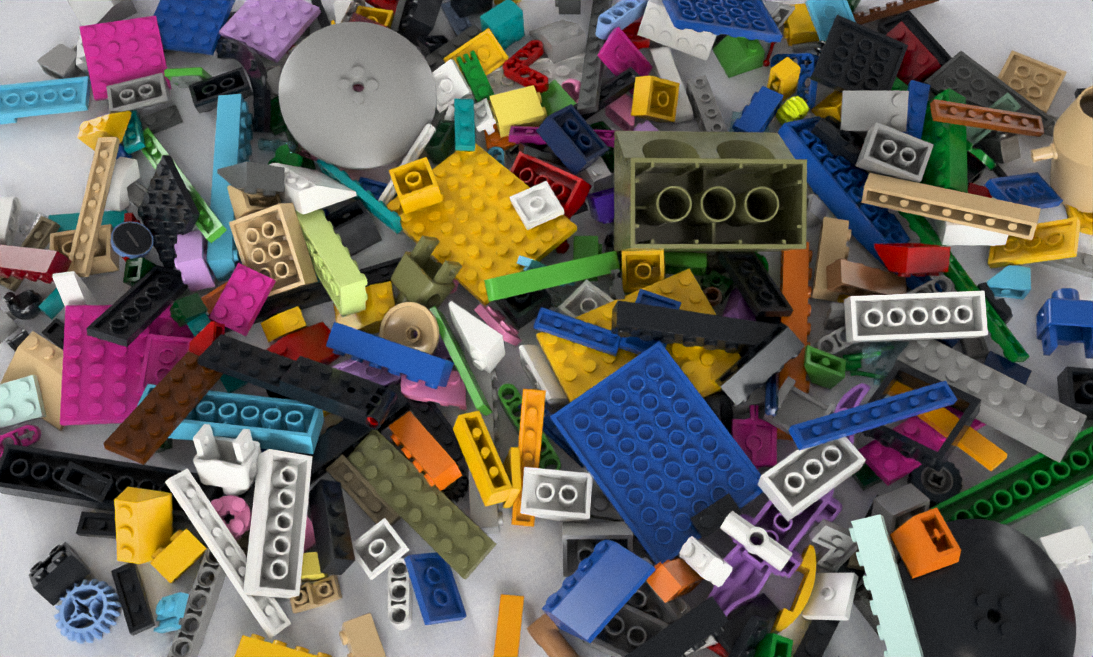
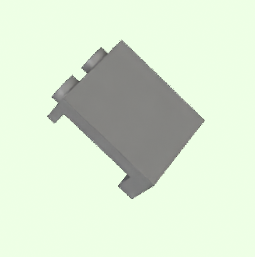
[763,377,836,436]

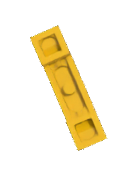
[770,544,816,634]

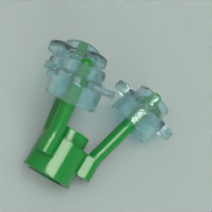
[842,341,894,386]

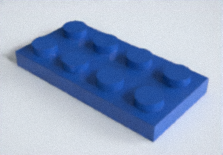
[984,172,1063,209]

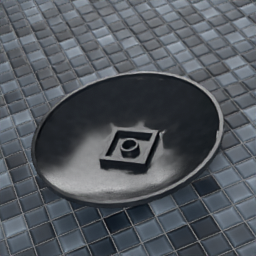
[897,518,1076,657]

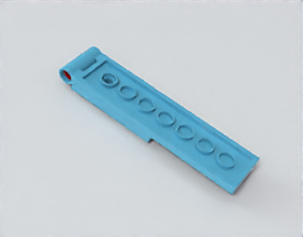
[0,76,91,124]

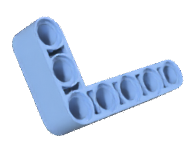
[595,0,648,40]

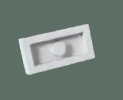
[474,98,496,135]

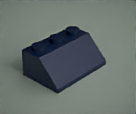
[536,104,609,176]

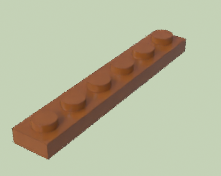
[930,99,1045,137]

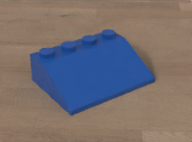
[542,539,656,643]

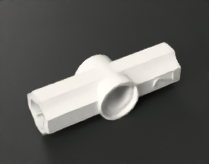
[720,511,793,571]

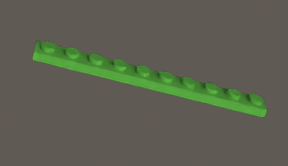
[140,127,227,243]

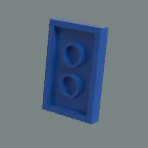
[619,289,681,355]
[404,552,467,625]

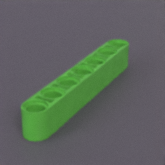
[484,251,621,302]

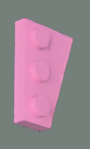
[401,370,467,410]

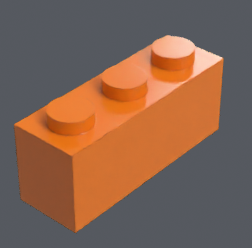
[646,557,704,603]

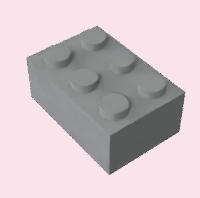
[856,122,933,183]

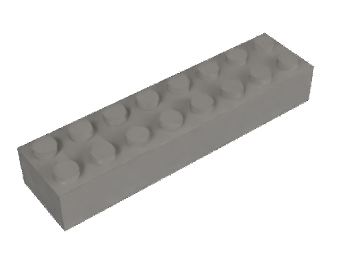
[895,339,1087,463]

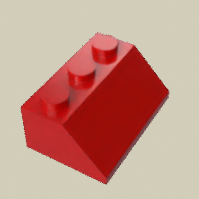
[874,243,951,277]

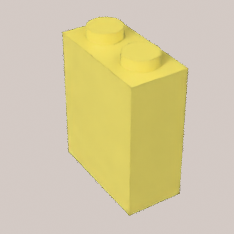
[489,85,547,138]

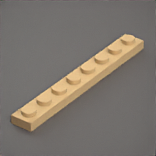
[67,137,120,277]

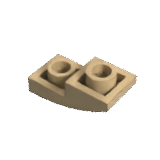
[290,575,343,613]

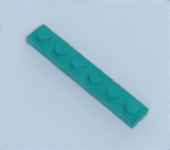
[317,159,403,234]

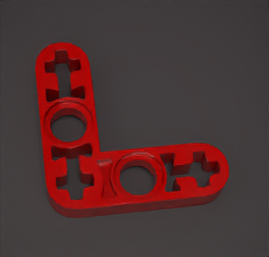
[503,40,549,93]

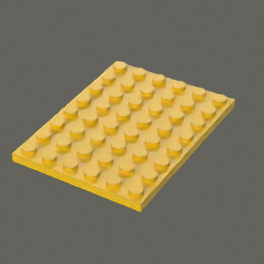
[386,143,577,306]
[536,268,741,403]

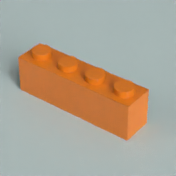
[388,411,462,491]

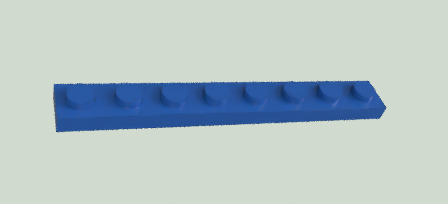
[788,381,958,451]

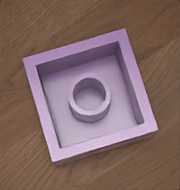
[174,230,215,292]

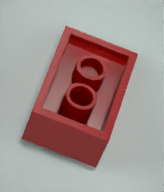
[266,321,340,365]

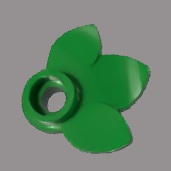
[268,144,303,167]

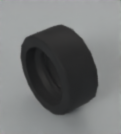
[704,394,733,433]

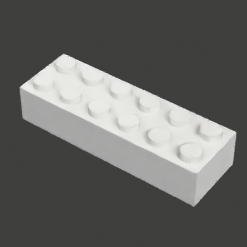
[844,291,988,343]
[243,449,312,599]

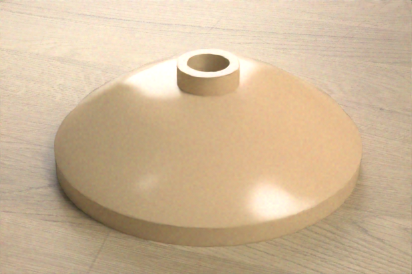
[379,302,439,355]

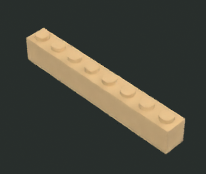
[861,173,1041,240]

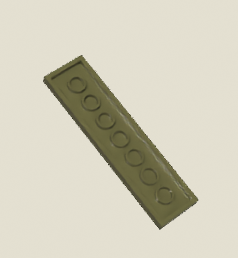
[346,430,497,580]

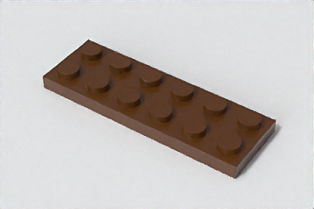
[103,352,223,465]

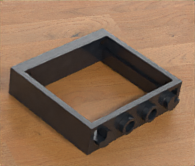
[861,361,981,472]

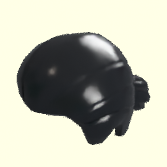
[3,290,43,320]

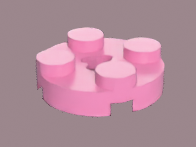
[210,495,252,540]

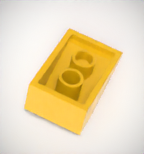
[333,281,397,334]

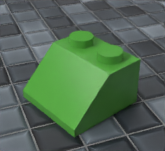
[713,35,765,78]

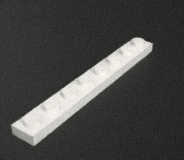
[165,468,291,639]

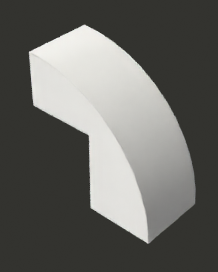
[105,157,140,212]

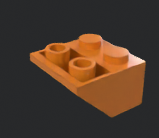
[890,508,961,579]

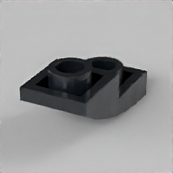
[977,282,1013,324]

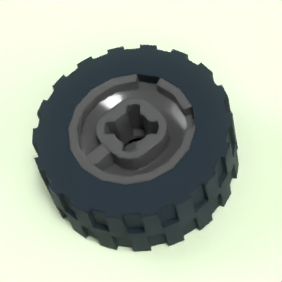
[907,461,963,508]

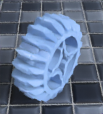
[54,579,122,644]

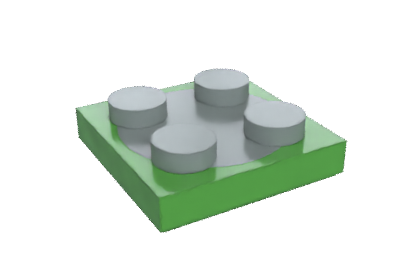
[164,67,212,88]

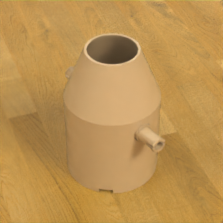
[1031,85,1093,213]

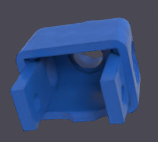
[1036,288,1093,359]

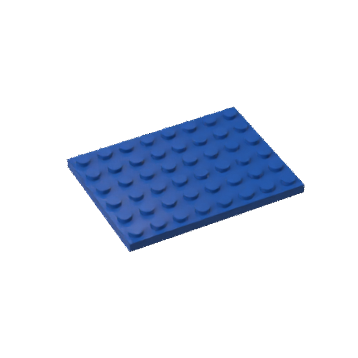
[550,341,763,565]

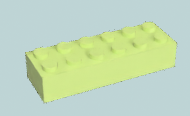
[295,209,368,317]

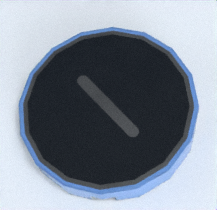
[110,221,153,259]

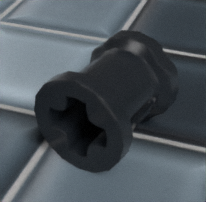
[6,328,29,352]

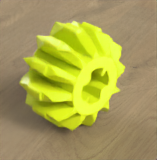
[775,96,810,125]

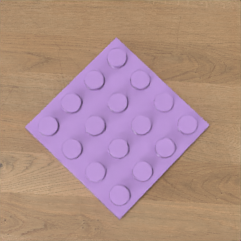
[219,0,321,63]

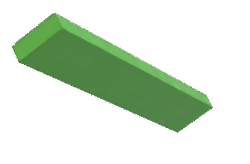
[429,306,492,416]

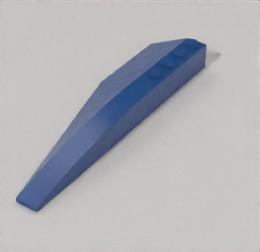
[777,116,942,294]

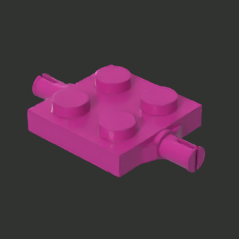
[731,405,777,470]

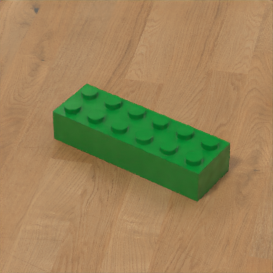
[919,88,968,193]

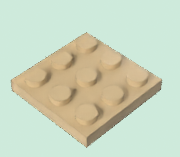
[997,50,1067,113]

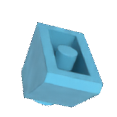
[986,265,1031,299]

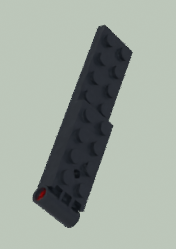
[198,334,398,430]

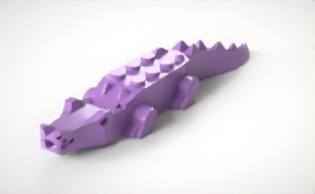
[706,383,871,617]

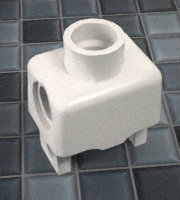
[193,424,261,496]

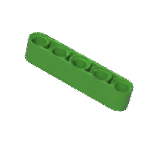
[498,384,561,470]

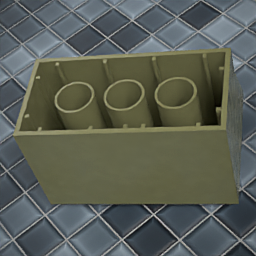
[614,131,807,252]

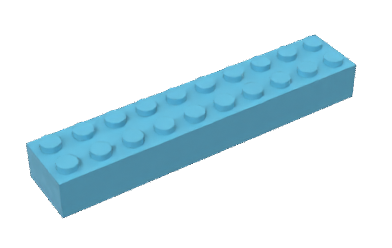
[206,94,253,281]

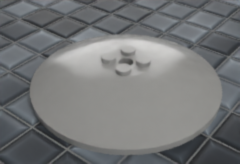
[278,22,436,170]

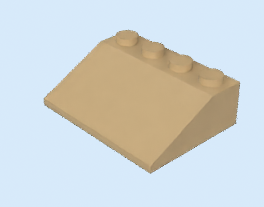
[229,203,318,297]
[0,331,66,431]

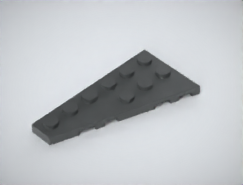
[924,51,1054,130]

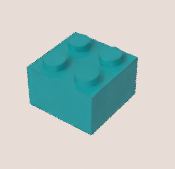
[480,0,525,50]

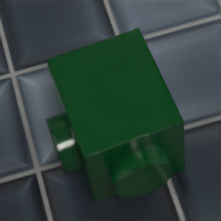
[170,293,208,327]

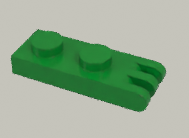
[456,50,495,103]

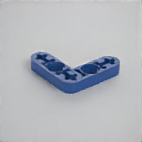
[770,53,819,110]

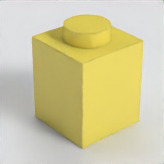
[301,552,328,582]

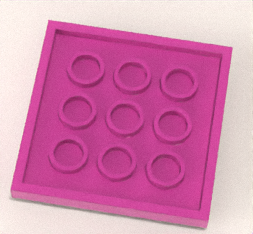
[79,16,172,101]

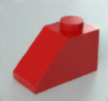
[187,321,225,356]

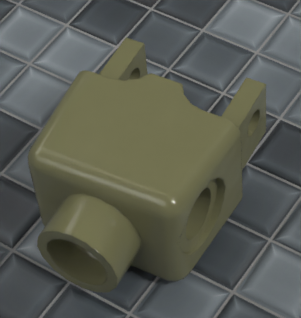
[391,235,462,309]

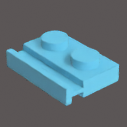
[153,592,189,634]

